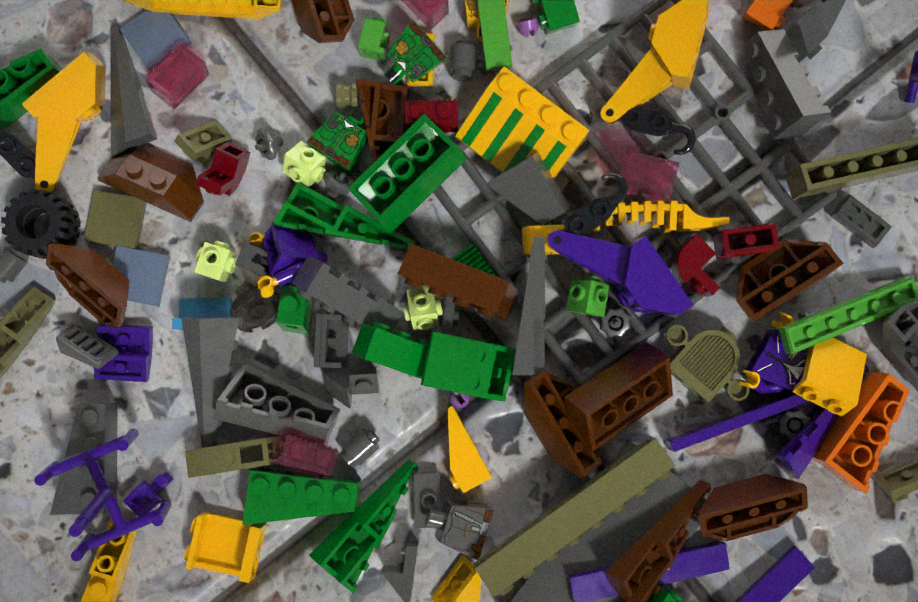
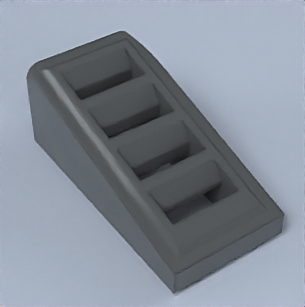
[56,324,119,369]

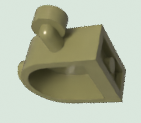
[664,325,749,403]

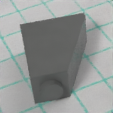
[487,152,570,225]

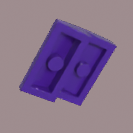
[94,323,153,382]

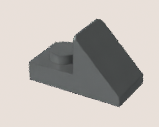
[323,367,379,408]
[381,541,419,602]

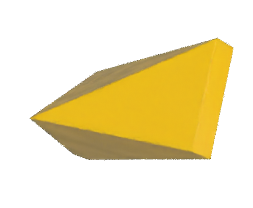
[431,555,481,602]

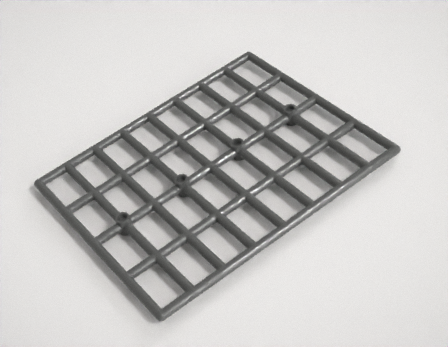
[433,0,837,387]

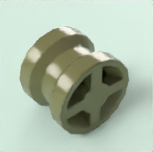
[336,82,360,108]

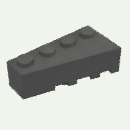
[292,255,404,333]
[214,363,341,446]
[50,403,118,515]

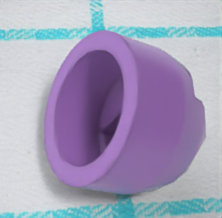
[517,17,538,38]
[449,392,470,408]

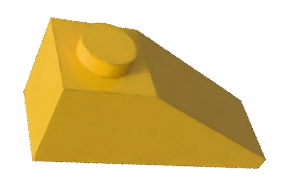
[448,405,492,493]

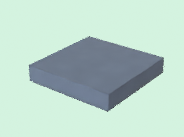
[119,10,192,72]
[112,246,170,307]

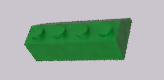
[348,114,467,233]

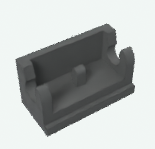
[235,240,275,278]
[314,314,349,368]

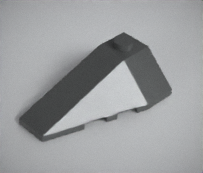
[786,0,846,63]

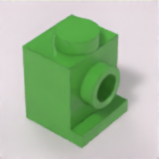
[358,17,390,62]

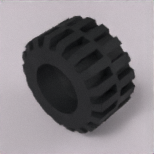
[1,189,81,259]

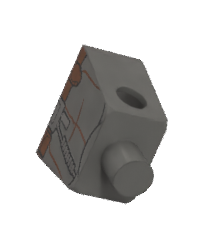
[425,500,494,560]

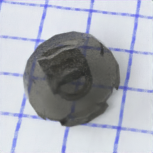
[229,281,280,333]

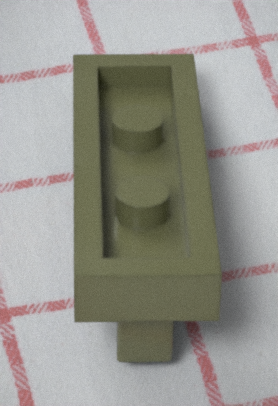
[874,459,918,504]

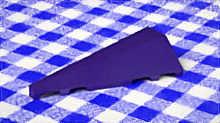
[774,364,869,479]

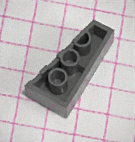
[744,29,831,139]

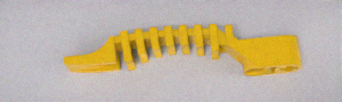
[522,201,730,255]

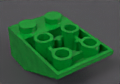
[421,331,516,402]

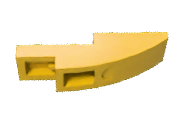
[80,520,137,602]

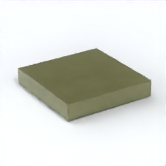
[84,190,147,250]

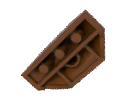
[291,0,354,43]
[97,144,204,222]
[736,239,844,323]
[46,243,130,328]
[524,370,602,478]
[698,474,808,541]

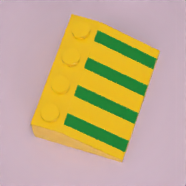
[455,67,589,179]

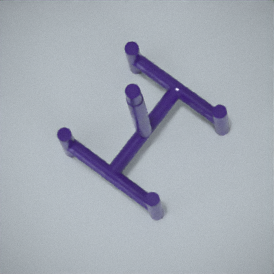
[34,429,172,561]

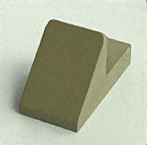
[174,120,233,165]

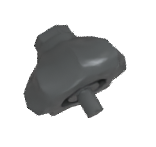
[255,129,283,160]
[323,169,353,198]
[600,307,631,338]
[778,408,812,440]

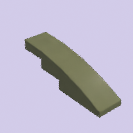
[0,286,55,379]

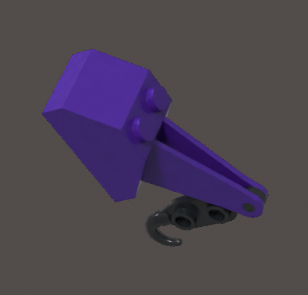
[546,172,693,315]

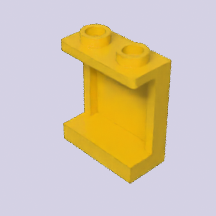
[793,338,867,416]
[184,511,267,583]

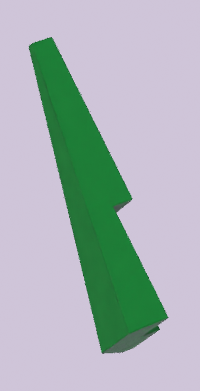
[273,182,415,250]
[309,459,419,594]

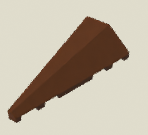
[356,79,410,163]
[605,480,711,602]

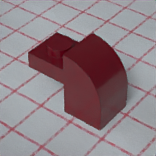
[196,142,251,196]
[671,234,720,297]

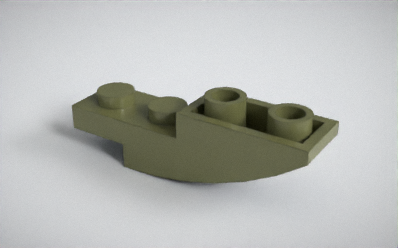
[185,436,297,478]

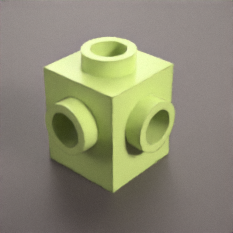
[282,141,327,188]
[194,240,237,283]
[404,287,443,330]

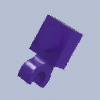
[123,472,173,517]

